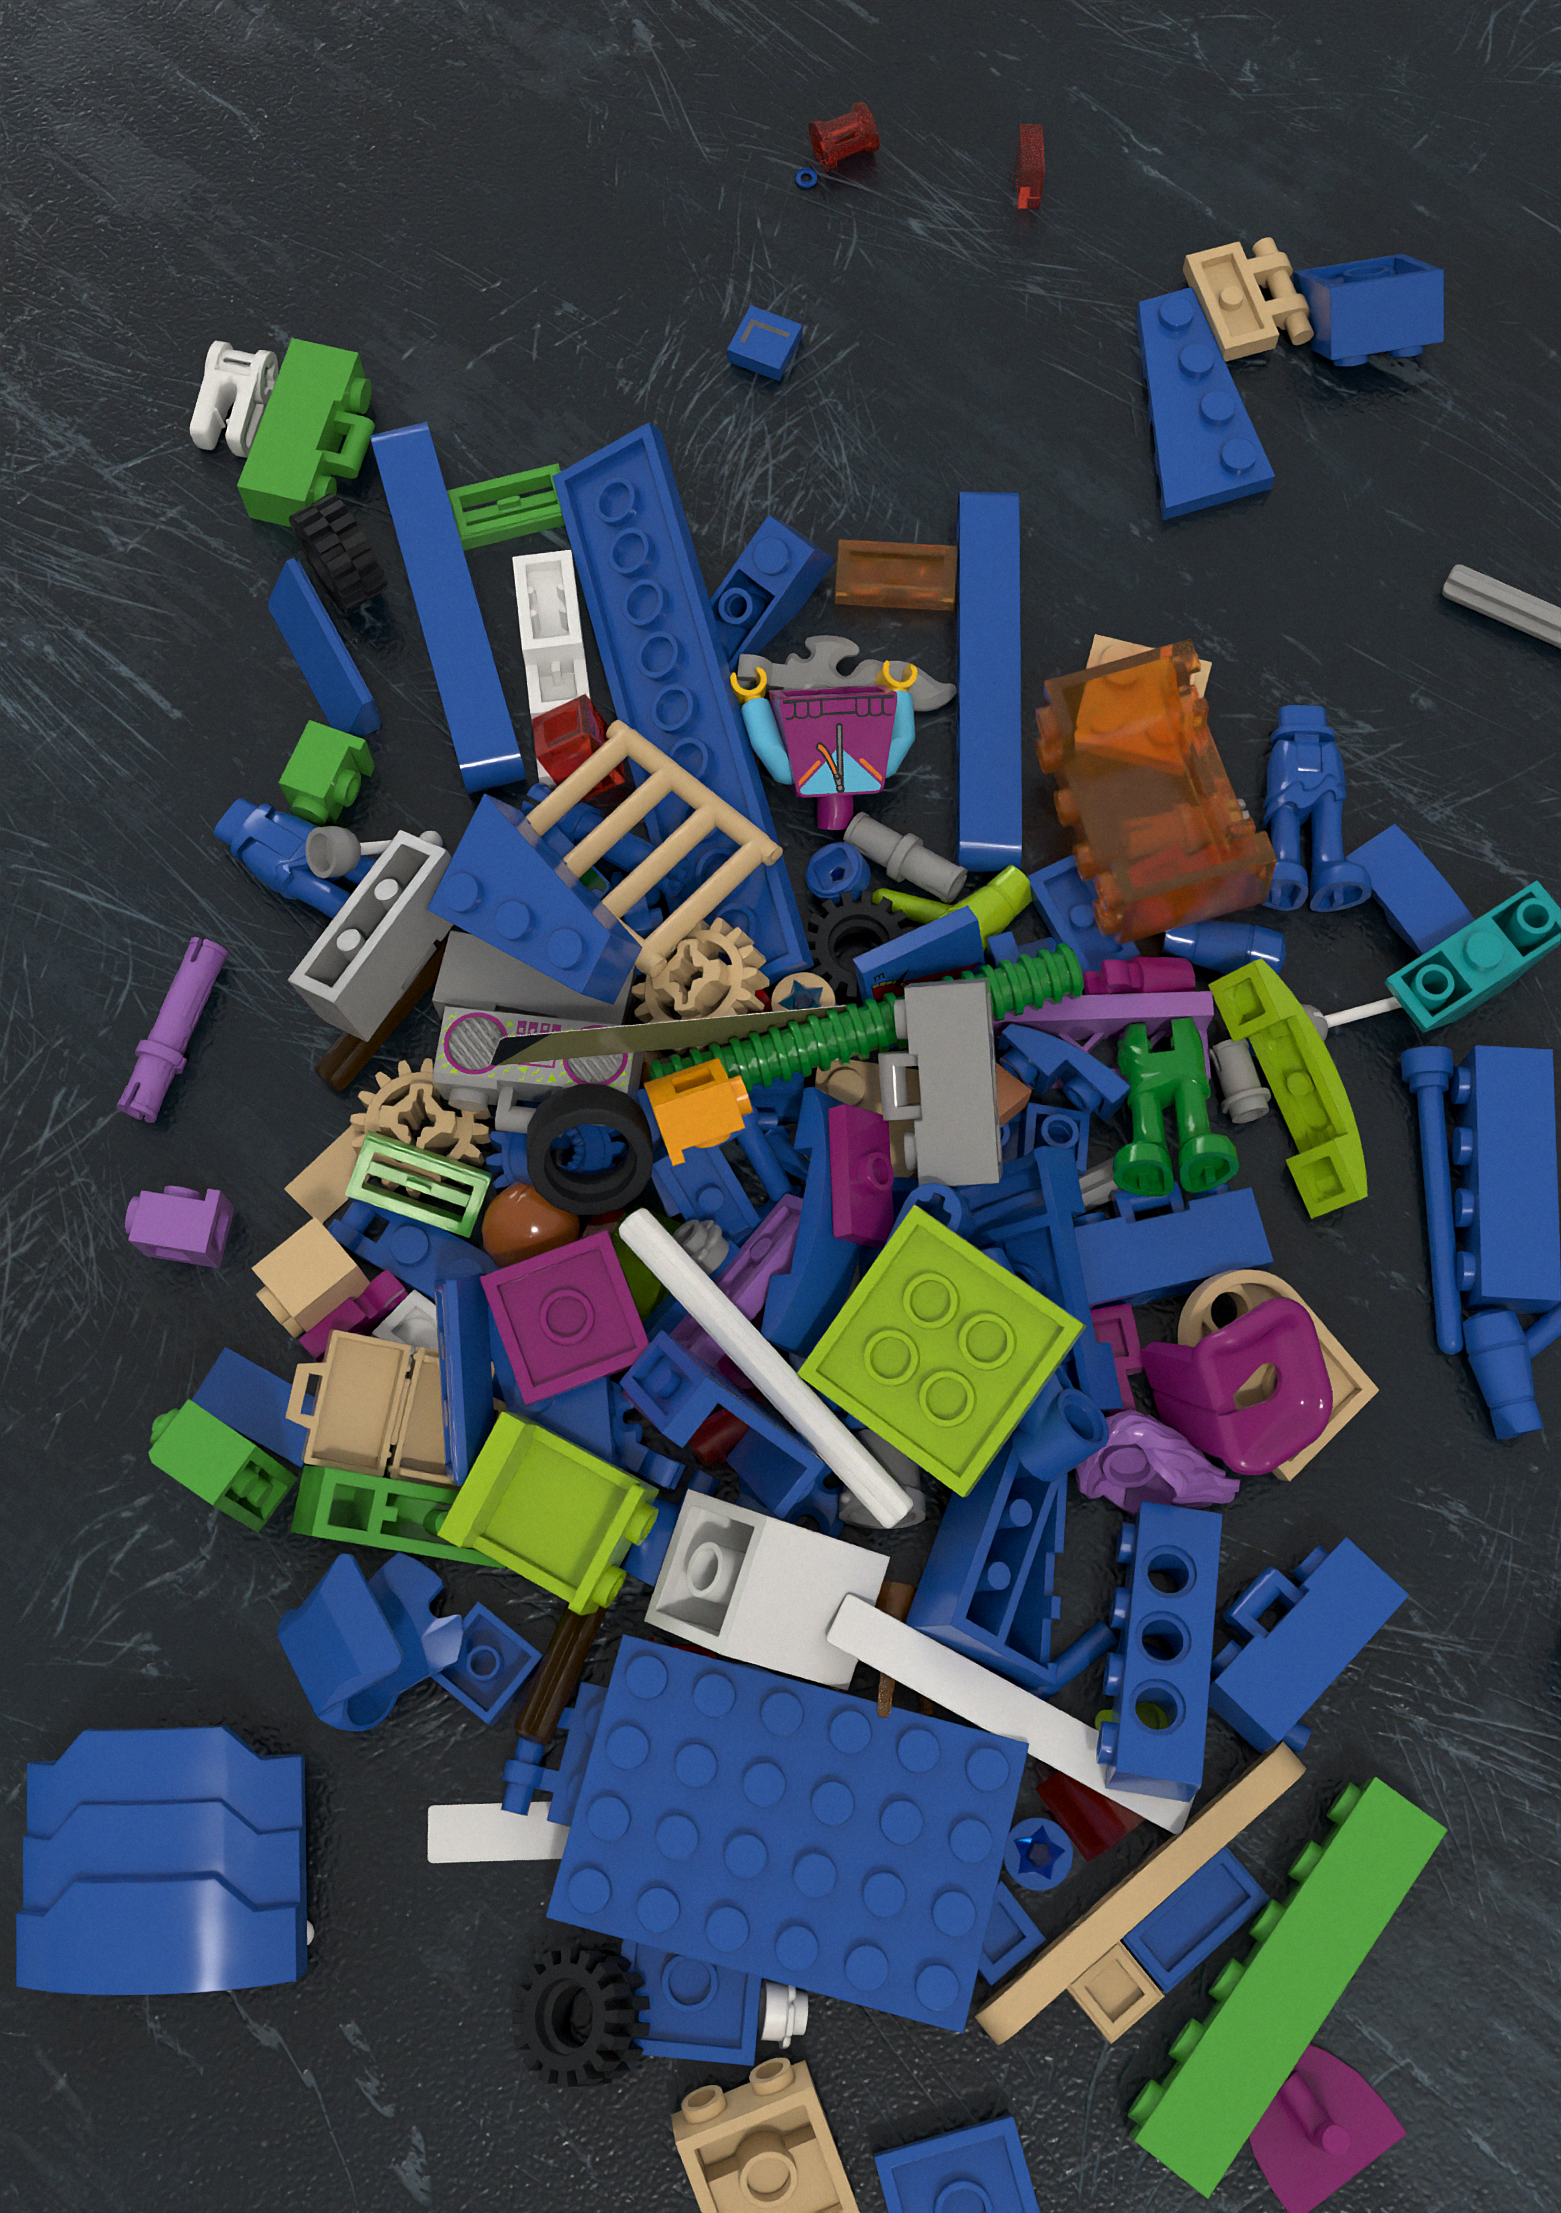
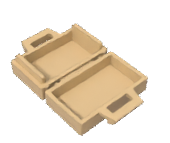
[285,1329,508,1491]

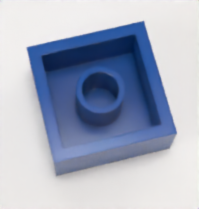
[430,1602,544,1727]

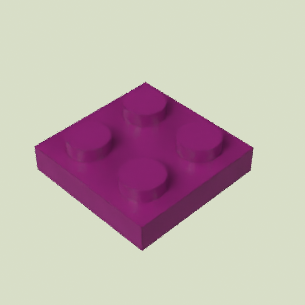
[480,1230,649,1406]

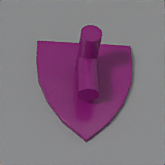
[1248,2044,1407,2213]

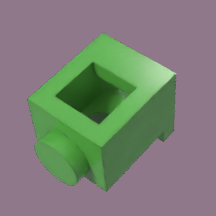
[279,720,376,826]

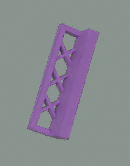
[993,991,1214,1089]
[620,1193,803,1446]

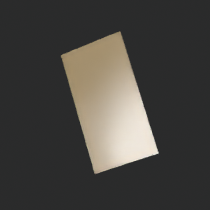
[284,1125,370,1224]

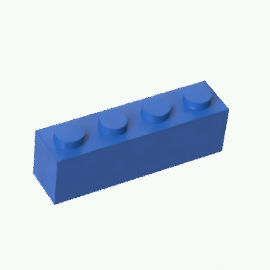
[1450,1045,1561,1315]

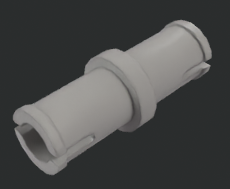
[843,811,968,904]

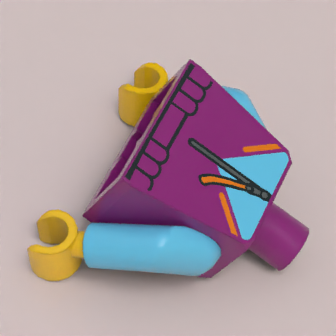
[730,660,918,830]

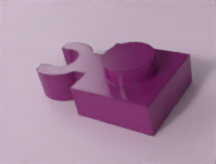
[299,1269,409,1363]

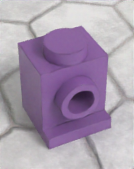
[125,1186,235,1269]

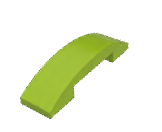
[1208,959,1368,1219]

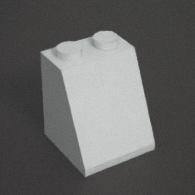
[644,1489,890,1691]

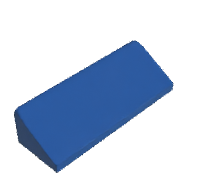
[268,558,382,738]
[434,1272,495,1486]

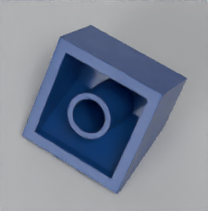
[1293,254,1444,366]

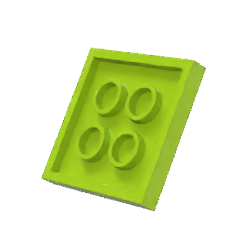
[797,1205,1087,1498]

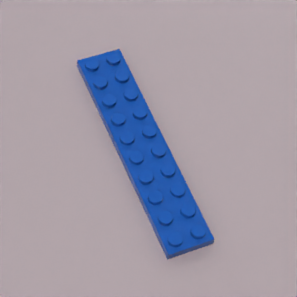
[552,422,814,986]

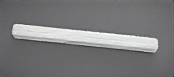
[619,1208,913,1528]

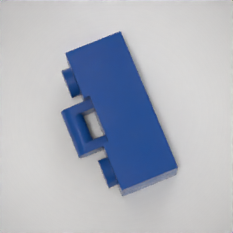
[1072,1178,1274,1310]
[1208,1537,1409,1755]

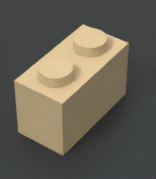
[252,1216,370,1338]

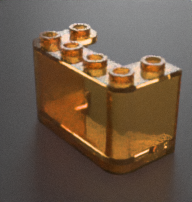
[1035,638,1277,945]

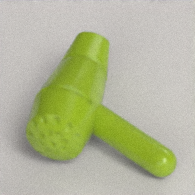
[872,865,1032,953]

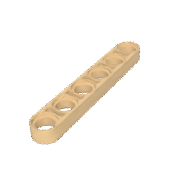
[974,1740,1307,2046]

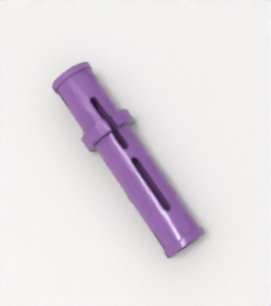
[116,937,229,1123]

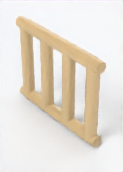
[526,720,783,978]

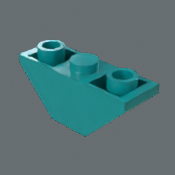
[1384,880,1561,1033]

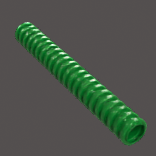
[648,943,1084,1094]

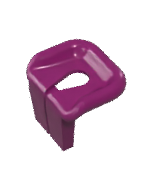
[1139,1297,1333,1475]

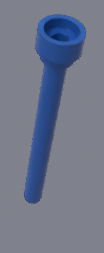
[1400,1046,1464,1355]

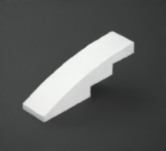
[512,550,601,790]

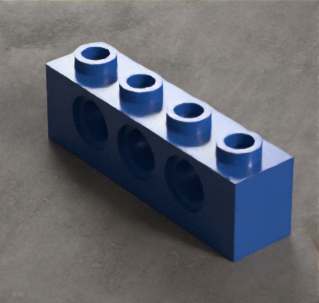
[1096,1501,1223,1803]

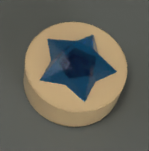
[771,972,835,1012]

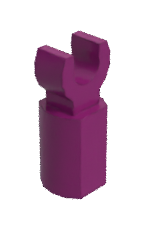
[1082,957,1195,995]

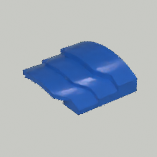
[16,1725,308,1995]

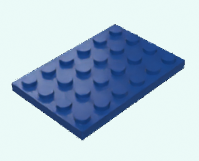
[546,1634,1029,2034]

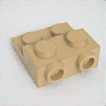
[671,2058,860,2213]

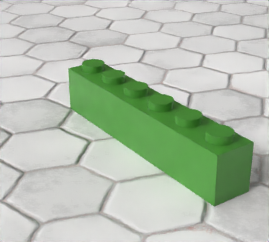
[1127,1777,1448,2199]

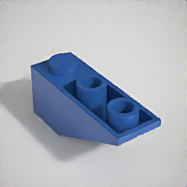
[710,515,835,676]

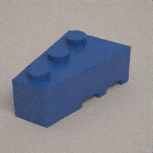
[427,793,643,1005]
[905,1436,1068,1687]

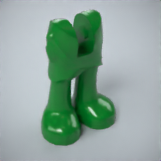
[1112,1017,1239,1197]

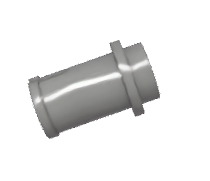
[1208,1039,1271,1123]

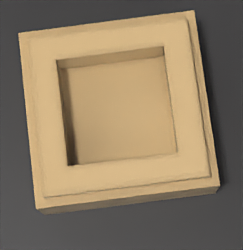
[1066,1940,1164,2044]

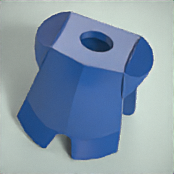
[277,1552,463,1731]

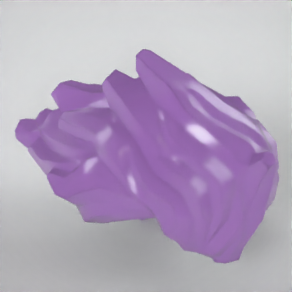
[1075,1409,1240,1516]

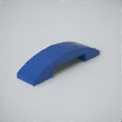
[761,1087,862,1359]

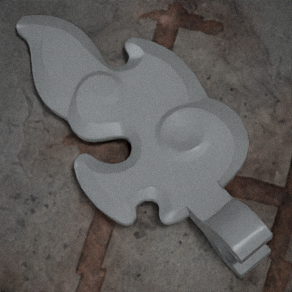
[737,635,957,712]

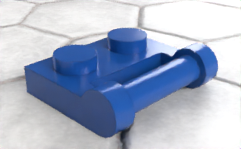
[653,1097,804,1249]

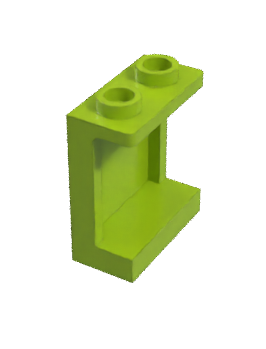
[437,1411,659,1615]

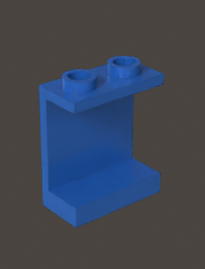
[619,1329,826,1519]

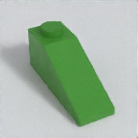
[290,1465,505,1569]

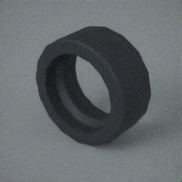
[527,1084,654,1215]

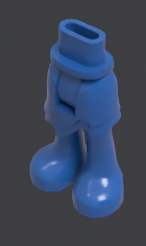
[1252,705,1372,912]
[214,798,377,920]

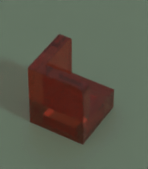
[532,693,626,804]

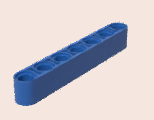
[370,421,527,795]
[956,491,1022,872]

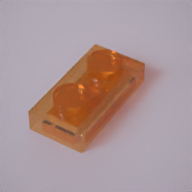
[835,539,957,611]

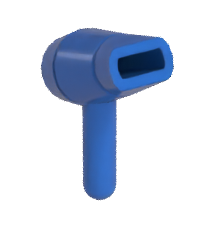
[1161,919,1286,1056]
[1462,1302,1561,1440]

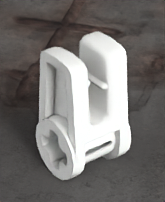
[190,341,278,458]

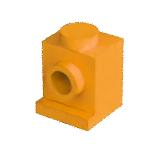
[644,1058,753,1166]

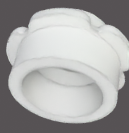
[758,1979,808,2049]

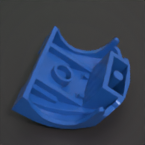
[859,1146,1123,1413]

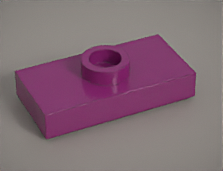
[828,1104,894,1249]

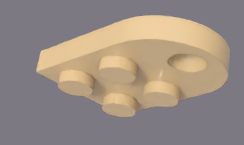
[1178,1270,1379,1481]

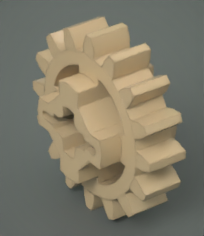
[631,917,769,1055]
[350,1058,491,1199]

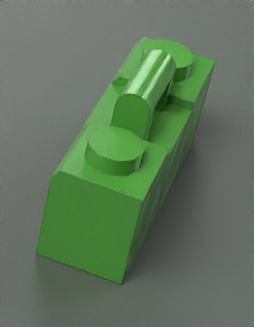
[237,338,375,527]
[148,1399,298,1533]

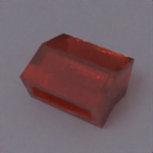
[1035,1770,1146,1862]

